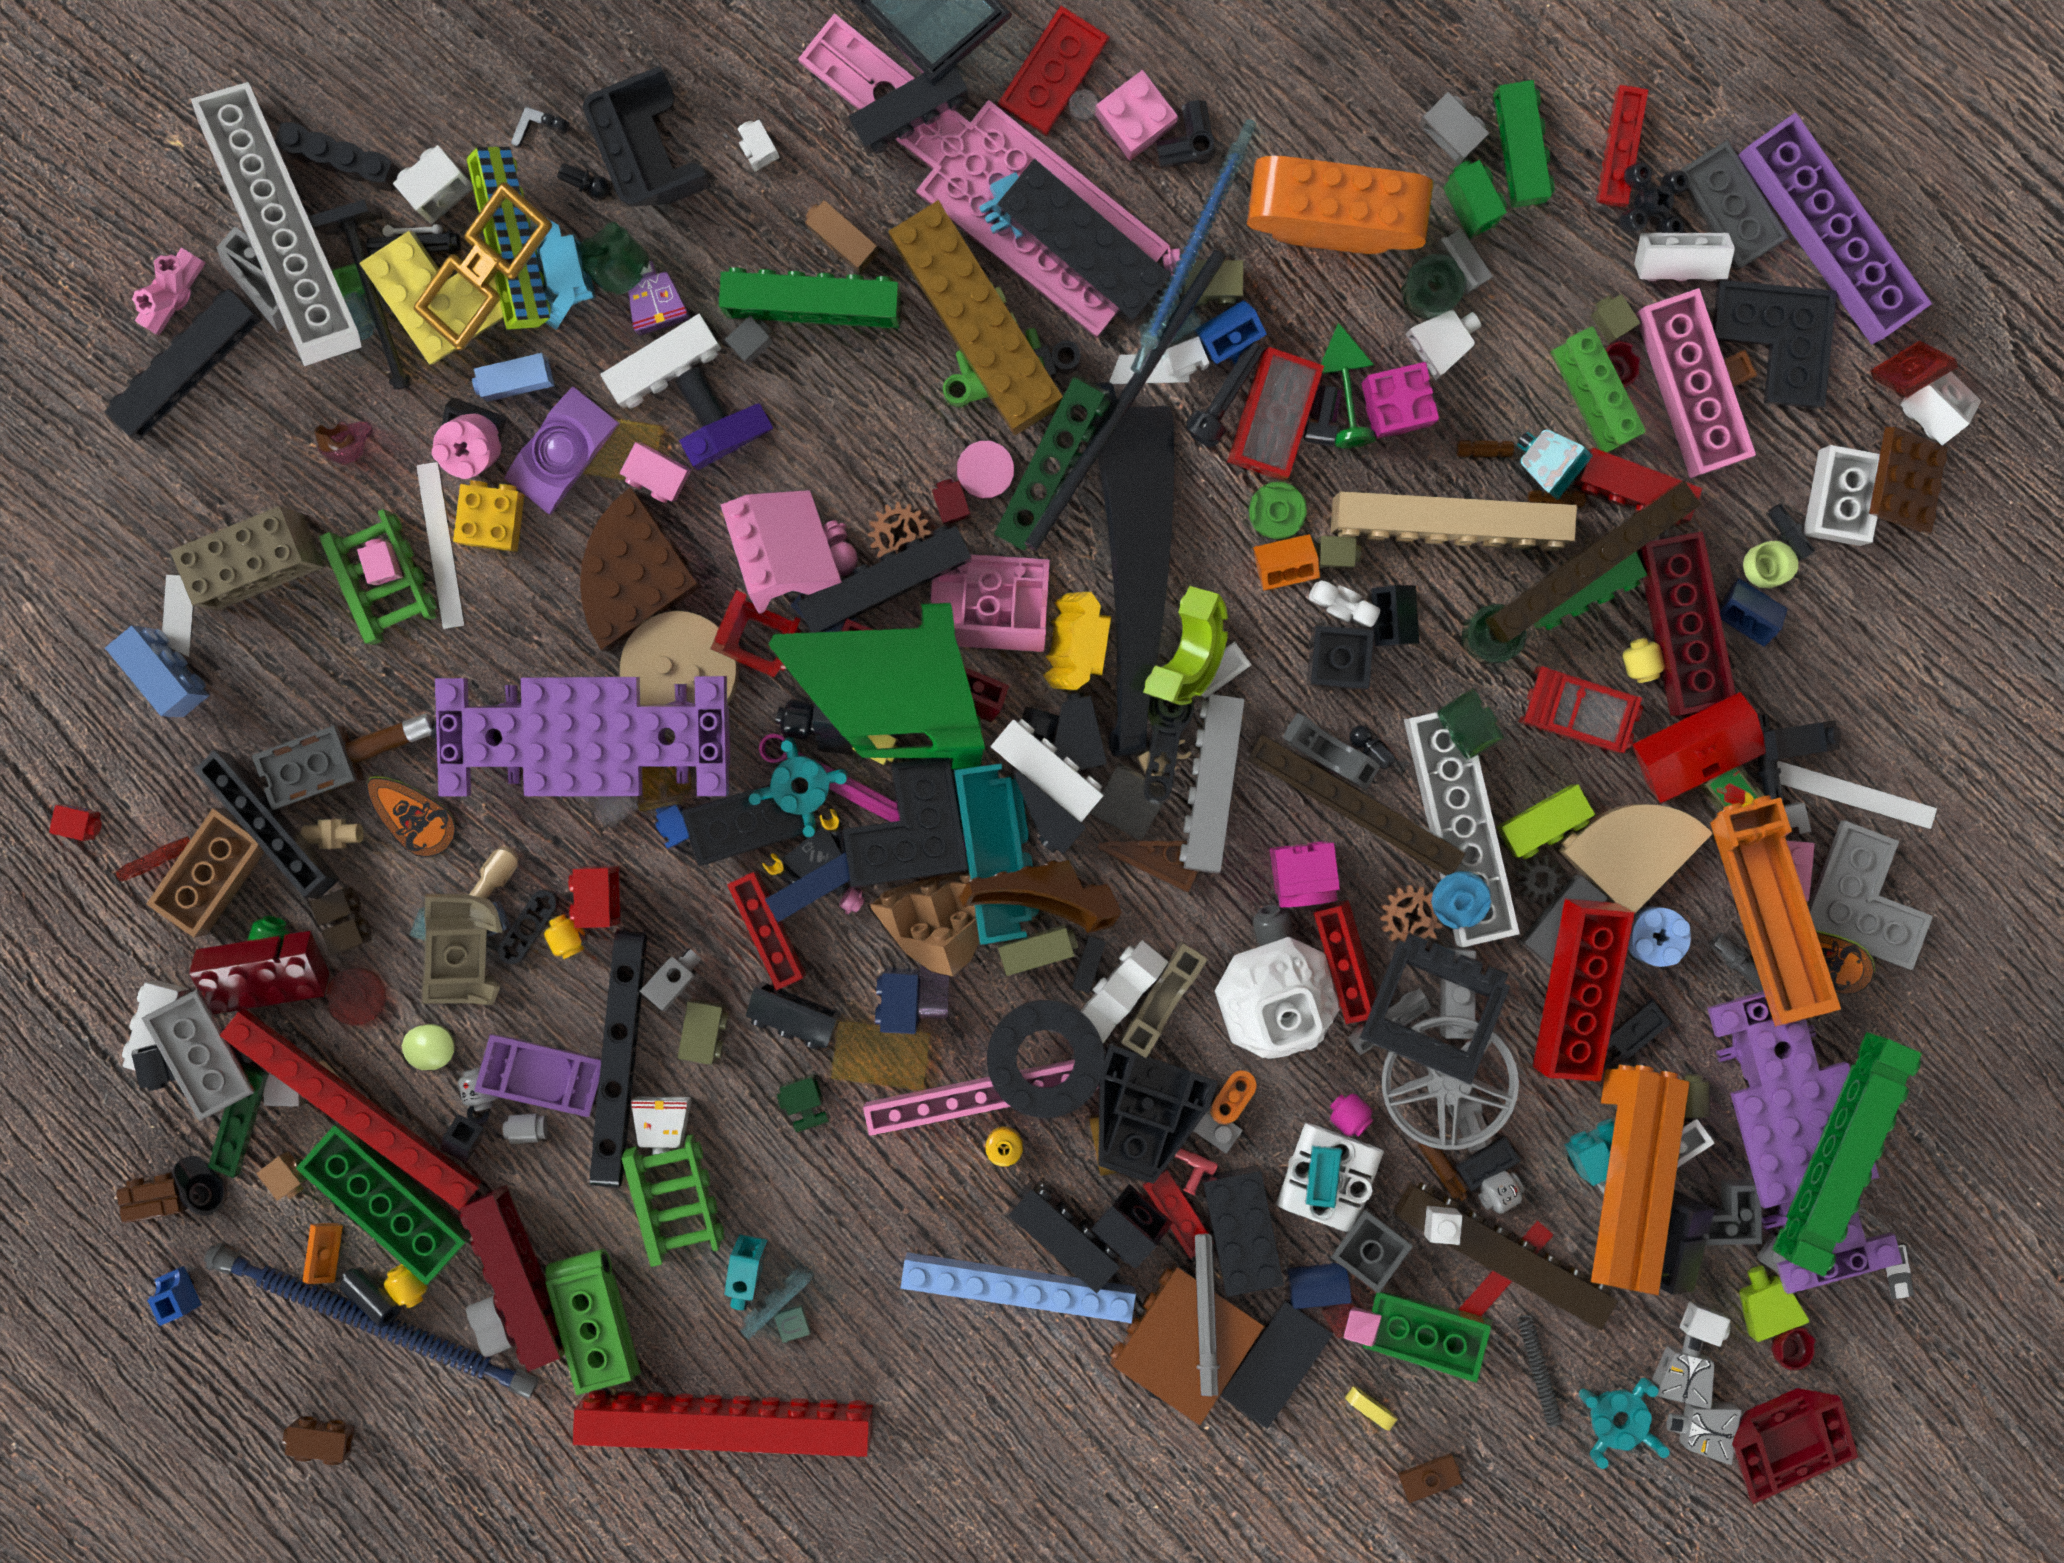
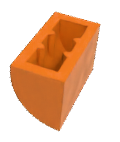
[1253,534,1320,591]

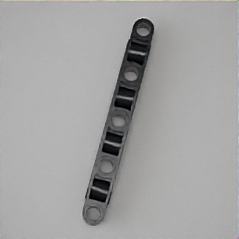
[590,930,647,1189]

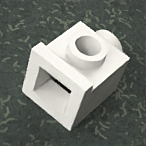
[738,120,780,172]
[1162,336,1209,377]

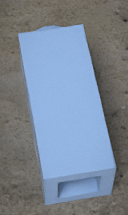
[472,353,555,402]

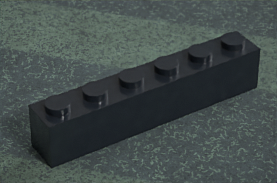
[104,289,263,440]
[797,525,972,633]
[194,750,340,899]

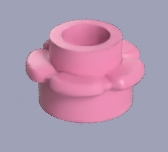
[1162,247,1181,276]
[823,520,847,546]
[839,887,865,914]

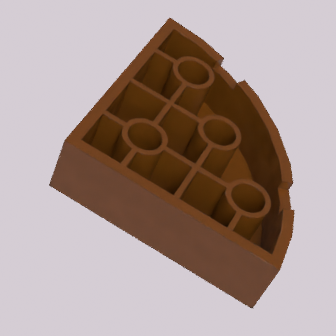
[580,487,702,652]

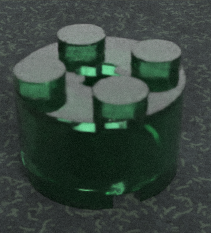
[579,222,649,295]
[1401,254,1466,320]
[1462,604,1527,664]
[1436,688,1504,760]

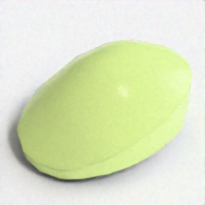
[1743,541,1798,588]
[402,1024,455,1070]

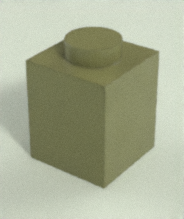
[1590,294,1640,344]
[1317,536,1361,569]

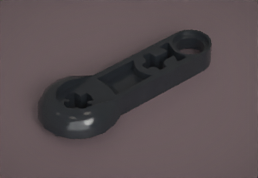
[1143,696,1194,804]

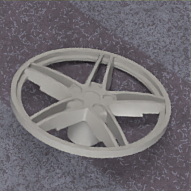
[1382,1016,1519,1150]

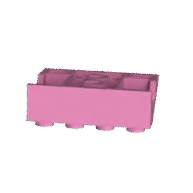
[721,490,842,614]
[931,554,1050,652]

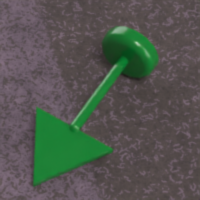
[1321,323,1376,448]

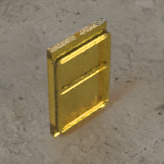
[831,1021,930,1091]

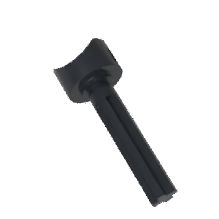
[1186,342,1265,448]

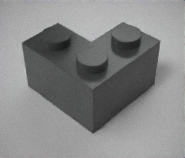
[1702,1179,1762,1245]

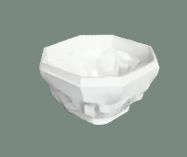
[1215,937,1341,1059]

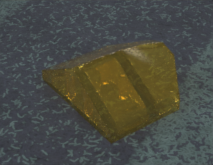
[637,766,692,812]

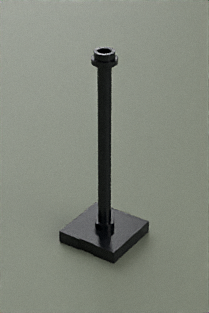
[308,199,411,390]

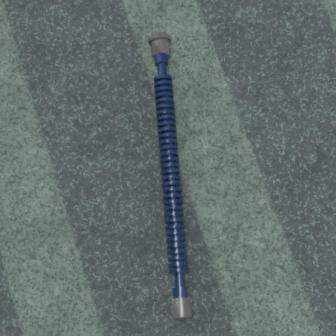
[204,1242,539,1400]

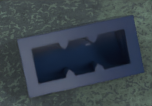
[1719,578,1788,647]
[1287,1263,1352,1309]

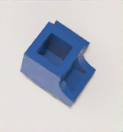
[147,1266,202,1326]

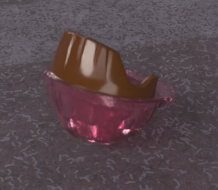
[314,421,373,465]

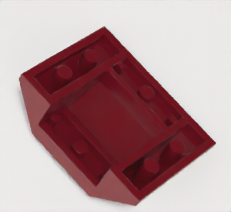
[1732,1388,1858,1504]

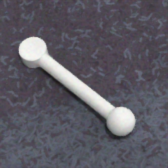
[382,224,443,237]

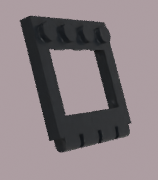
[1359,932,1510,1085]

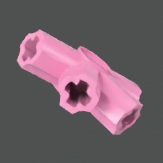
[132,247,205,336]

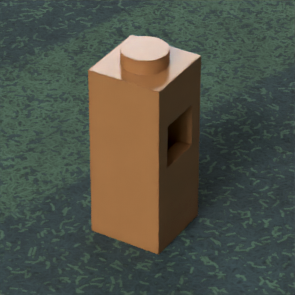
[805,200,879,274]

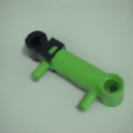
[943,328,1081,408]

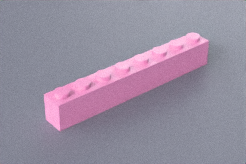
[863,1059,1099,1136]

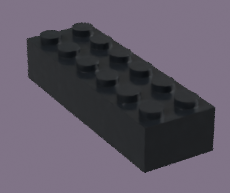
[995,158,1171,325]

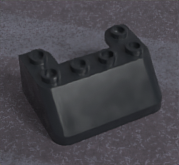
[583,65,711,207]

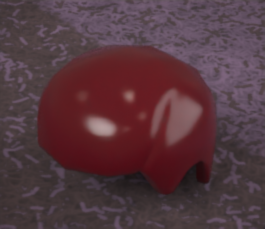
[1605,341,1640,388]
[1771,1326,1816,1371]

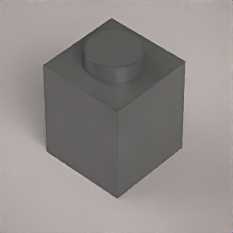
[724,316,773,366]

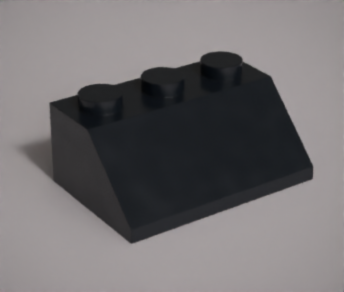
[746,981,842,1050]

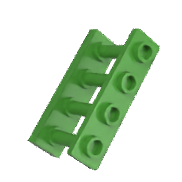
[1550,326,1645,452]
[319,509,437,645]
[622,1134,725,1267]

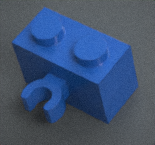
[1194,300,1267,364]

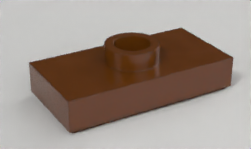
[1397,1453,1463,1503]

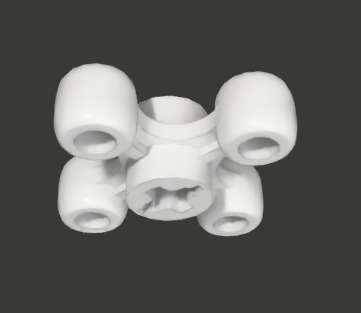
[1309,580,1380,628]

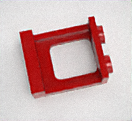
[710,590,802,677]

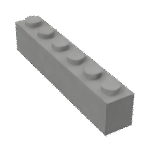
[1179,694,1245,874]

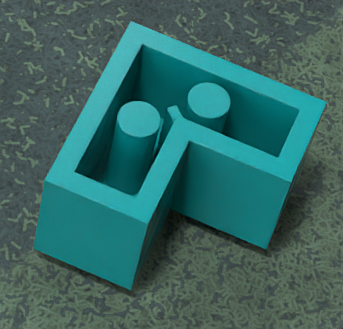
[1564,1119,1615,1186]

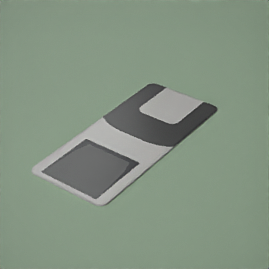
[1886,1245,1914,1299]

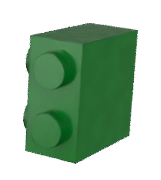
[1443,160,1507,240]

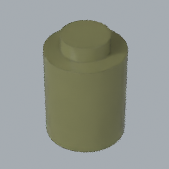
[1682,1074,1710,1118]

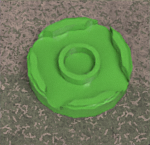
[1249,482,1307,540]

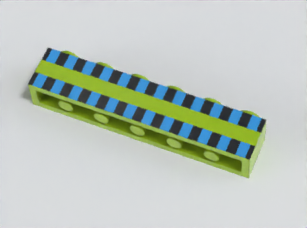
[466,147,551,330]

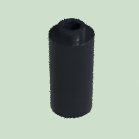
[340,1267,401,1328]

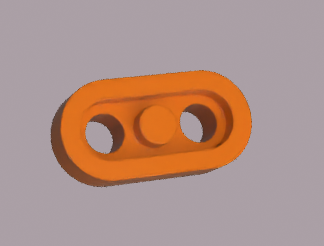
[1210,1070,1257,1125]

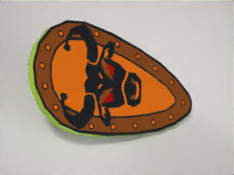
[366,776,456,857]
[1816,930,1875,995]

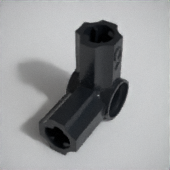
[1156,100,1214,169]

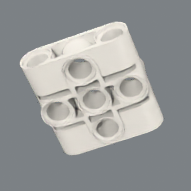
[1276,1122,1384,1232]

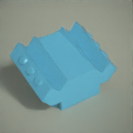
[535,217,596,330]

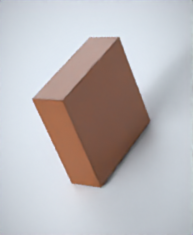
[1724,350,1758,387]

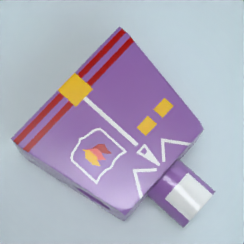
[628,261,691,336]

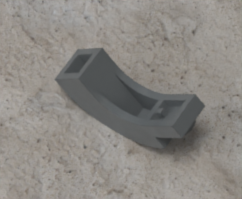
[1282,713,1381,791]

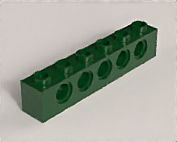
[994,375,1110,551]

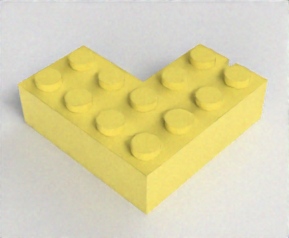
[359,231,504,365]

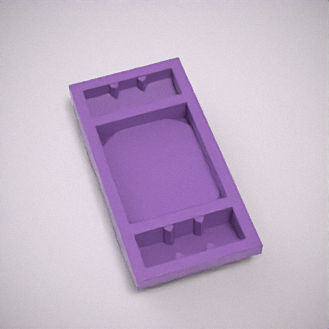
[504,387,620,515]
[474,1034,601,1117]

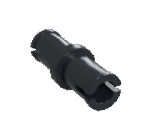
[1766,503,1816,560]

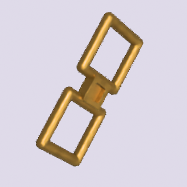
[414,182,552,351]

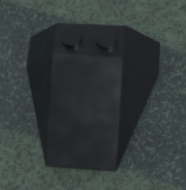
[1098,1044,1218,1184]

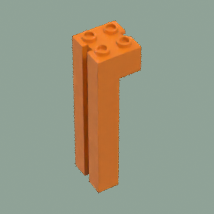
[1710,795,1841,1027]
[1591,1065,1689,1296]

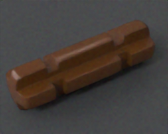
[1456,440,1514,457]
[1527,490,1586,508]

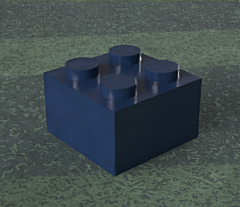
[875,968,921,1034]

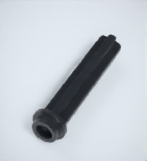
[366,230,461,255]

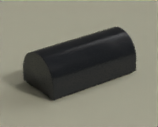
[675,367,729,427]

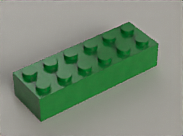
[719,267,902,329]
[296,1123,472,1285]

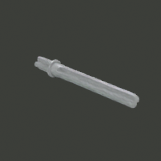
[1195,1234,1220,1396]

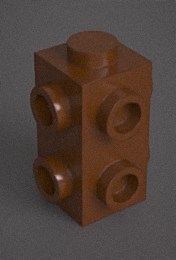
[282,1416,355,1465]

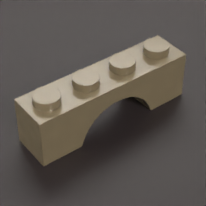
[1120,941,1208,1058]

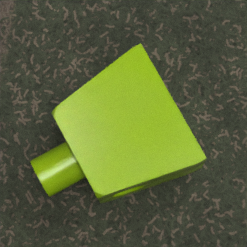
[1739,1266,1809,1342]

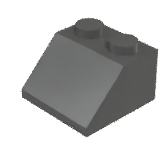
[1331,1210,1413,1293]

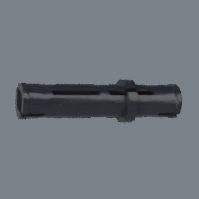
[1757,714,1784,800]

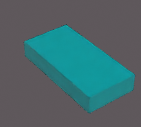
[1305,1145,1342,1208]

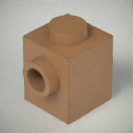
[256,1151,308,1201]

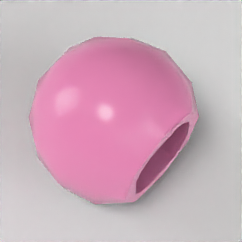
[830,542,858,577]

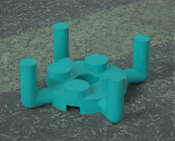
[749,737,848,837]
[1579,1377,1670,1469]

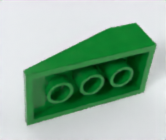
[1363,1291,1493,1383]

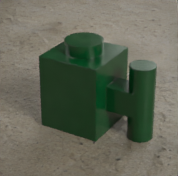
[777,1073,829,1133]

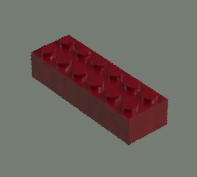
[1637,531,1736,716]
[460,1184,565,1372]

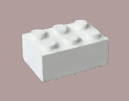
[1803,445,1880,546]

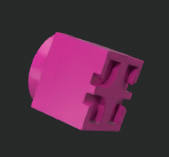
[1361,362,1439,439]
[1269,841,1340,907]

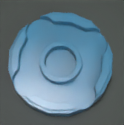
[1431,871,1491,929]

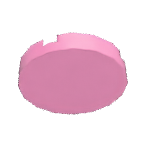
[957,441,1014,499]

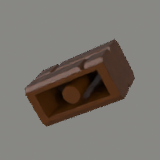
[116,1172,187,1224]

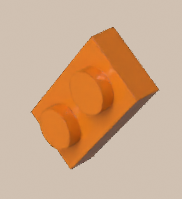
[303,1223,343,1284]

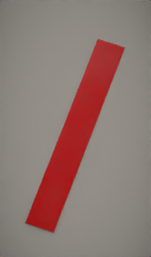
[1458,1221,1553,1316]

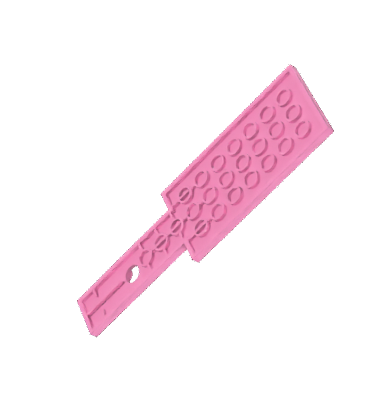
[798,13,1170,338]

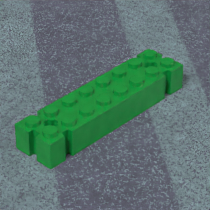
[1772,1032,1922,1277]

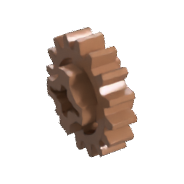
[868,502,931,559]
[1379,885,1442,942]

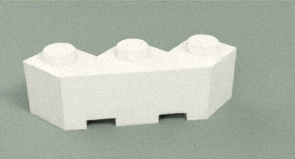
[1081,940,1169,1044]

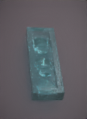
[740,1265,814,1340]

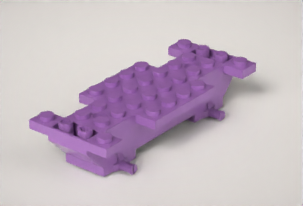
[435,676,730,796]
[1707,991,1902,1294]

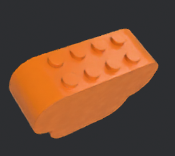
[1247,156,1434,254]

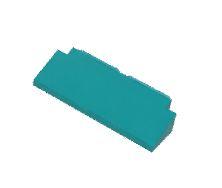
[954,763,1039,945]

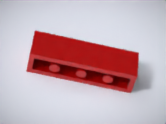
[1574,448,1703,526]
[727,871,806,991]
[1314,899,1376,1024]

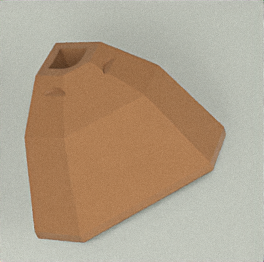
[870,867,980,976]

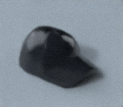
[173,1156,227,1216]

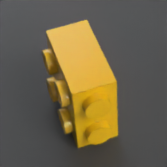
[453,480,525,552]

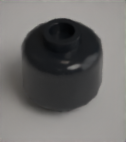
[776,699,816,740]

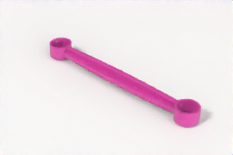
[759,734,966,851]

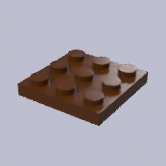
[1869,427,1948,533]

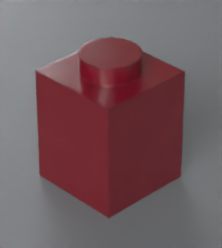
[932,479,971,526]

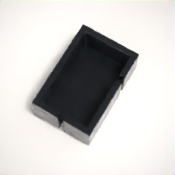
[1660,1190,1715,1295]

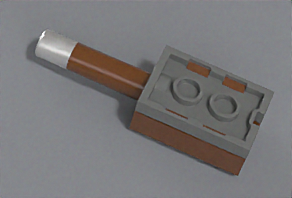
[252,713,434,810]

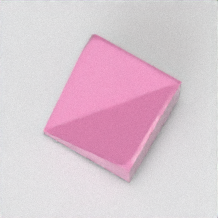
[1344,1307,1382,1347]

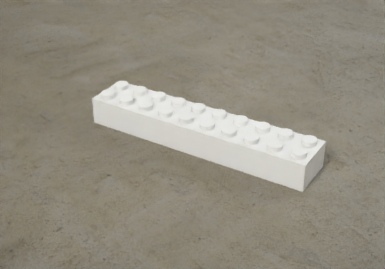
[191,82,362,366]

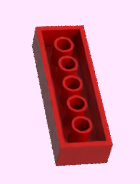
[1533,898,1635,1081]

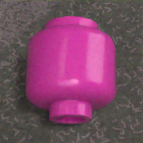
[1330,1093,1374,1137]

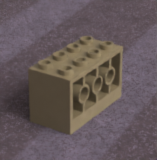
[170,506,324,610]

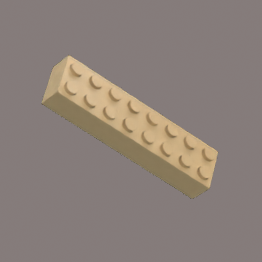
[1331,491,1577,551]

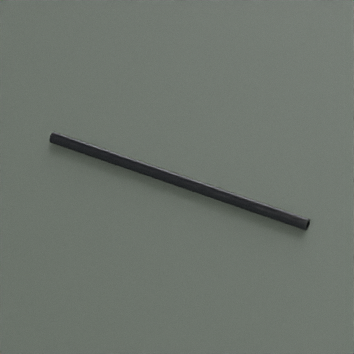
[1025,250,1226,551]

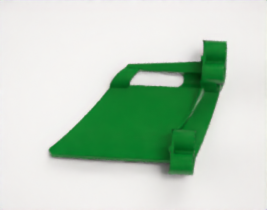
[768,603,985,770]

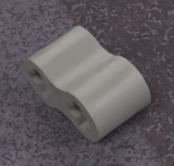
[466,1296,515,1357]

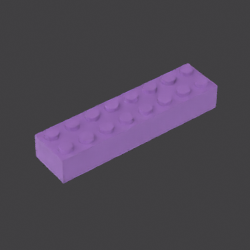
[1738,112,1932,345]

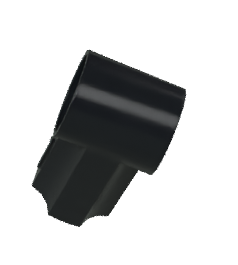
[1304,385,1342,447]

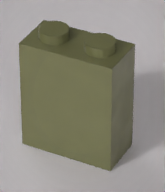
[998,924,1078,976]

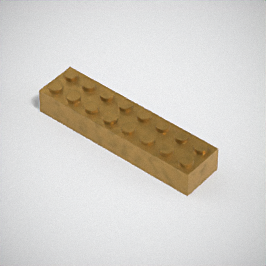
[888,200,1063,436]

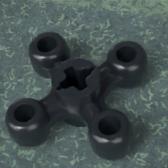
[1619,162,1689,233]

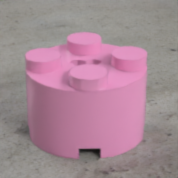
[432,414,502,479]

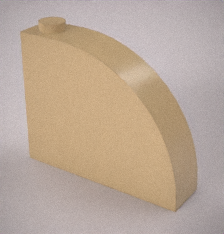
[1558,804,1713,913]

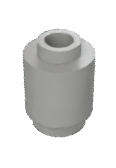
[503,1113,548,1145]

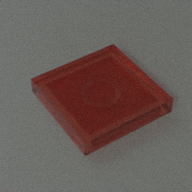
[1870,341,1958,398]

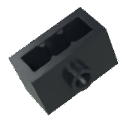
[1371,585,1420,646]

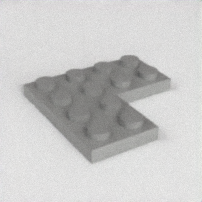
[1808,820,1933,970]

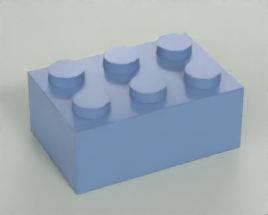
[105,625,210,717]

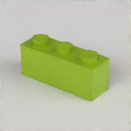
[1496,784,1595,859]

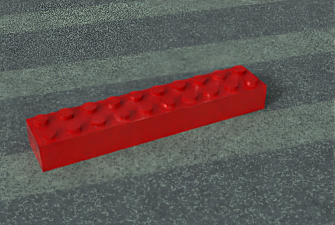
[573,1390,873,1457]

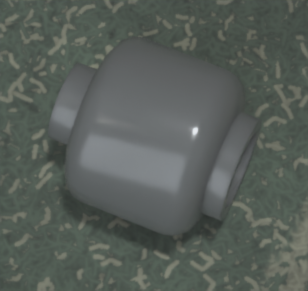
[1253,905,1293,946]

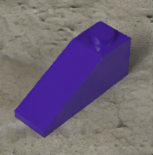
[679,403,774,470]

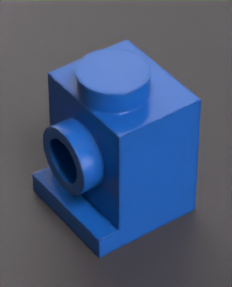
[655,802,689,849]

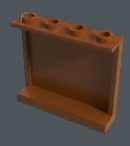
[1110,1264,1264,1425]

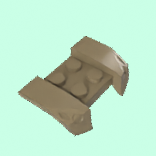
[422,894,503,1005]

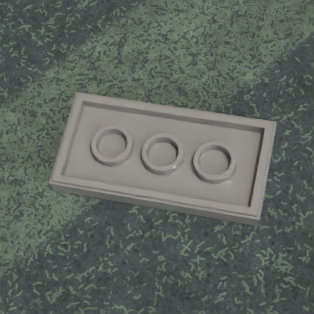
[142,989,255,1121]

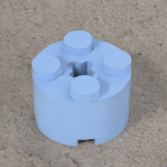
[1628,906,1691,967]

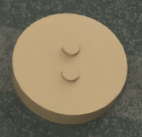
[620,611,739,705]

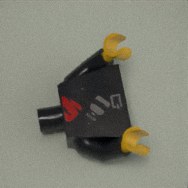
[763,809,851,897]

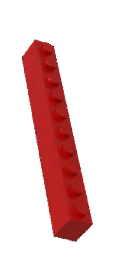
[219,1008,481,1211]

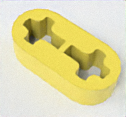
[1345,1385,1398,1431]

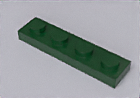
[208,1062,269,1178]

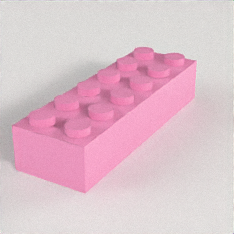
[1635,288,1756,479]

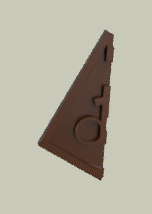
[1096,841,1198,893]

